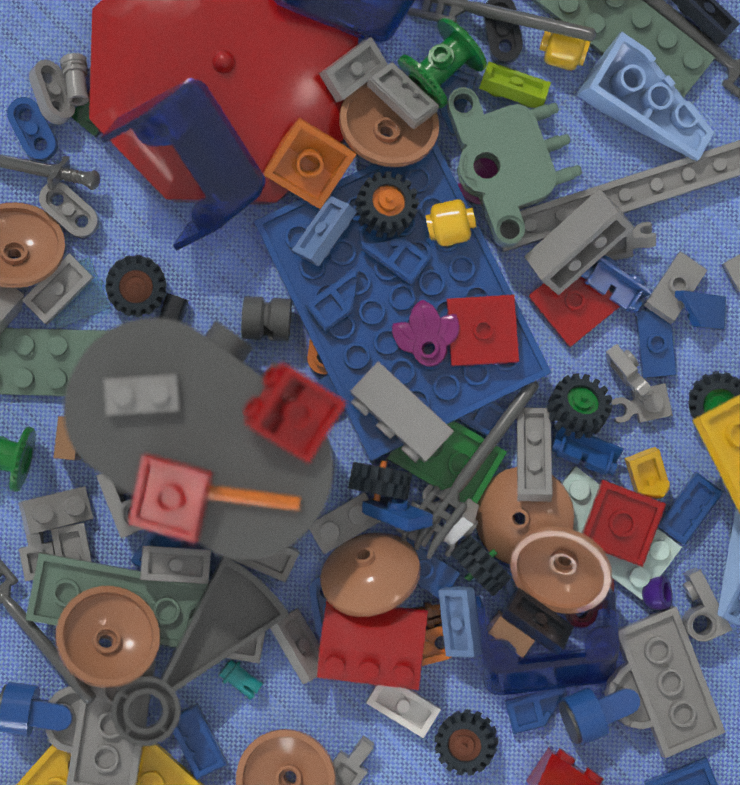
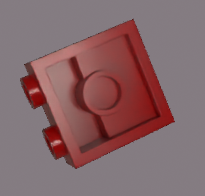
[243,362,347,464]

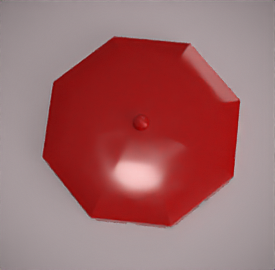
[89,0,359,205]

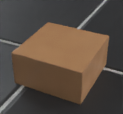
[53,416,82,460]
[487,610,535,658]

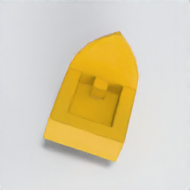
[624,447,670,499]

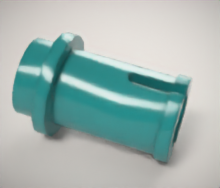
[219,659,263,700]

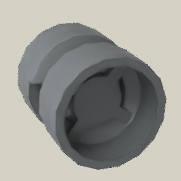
[241,296,292,342]

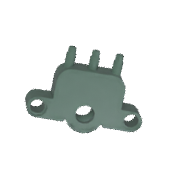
[447,87,582,248]

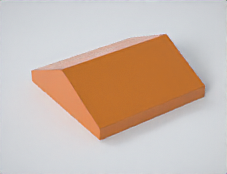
[263,117,357,209]

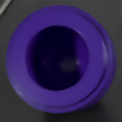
[642,576,672,610]

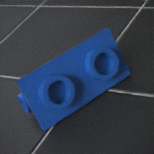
[581,255,652,313]
[551,427,624,477]

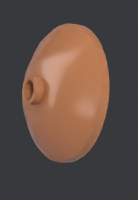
[339,82,439,167]
[0,202,65,288]
[475,467,575,564]
[510,527,612,614]
[320,533,421,617]
[56,586,160,688]
[236,729,336,785]

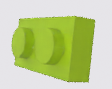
[479,61,551,108]

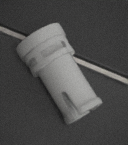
[60,53,89,106]

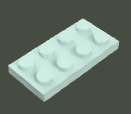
[562,466,682,600]

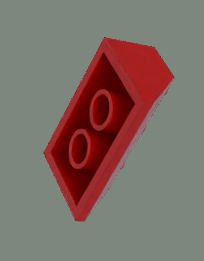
[317,601,428,690]
[526,747,604,785]

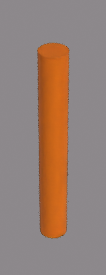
[208,485,301,511]

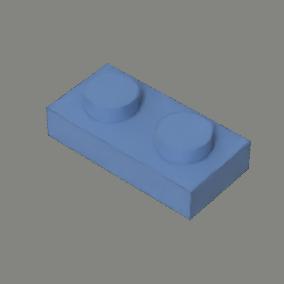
[292,196,357,266]
[438,587,481,657]

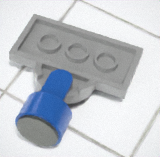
[559,606,726,758]
[0,661,156,785]

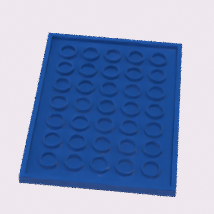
[254,142,552,462]

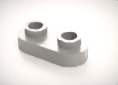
[29,60,75,125]
[39,182,99,238]

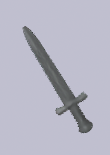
[0,154,101,190]

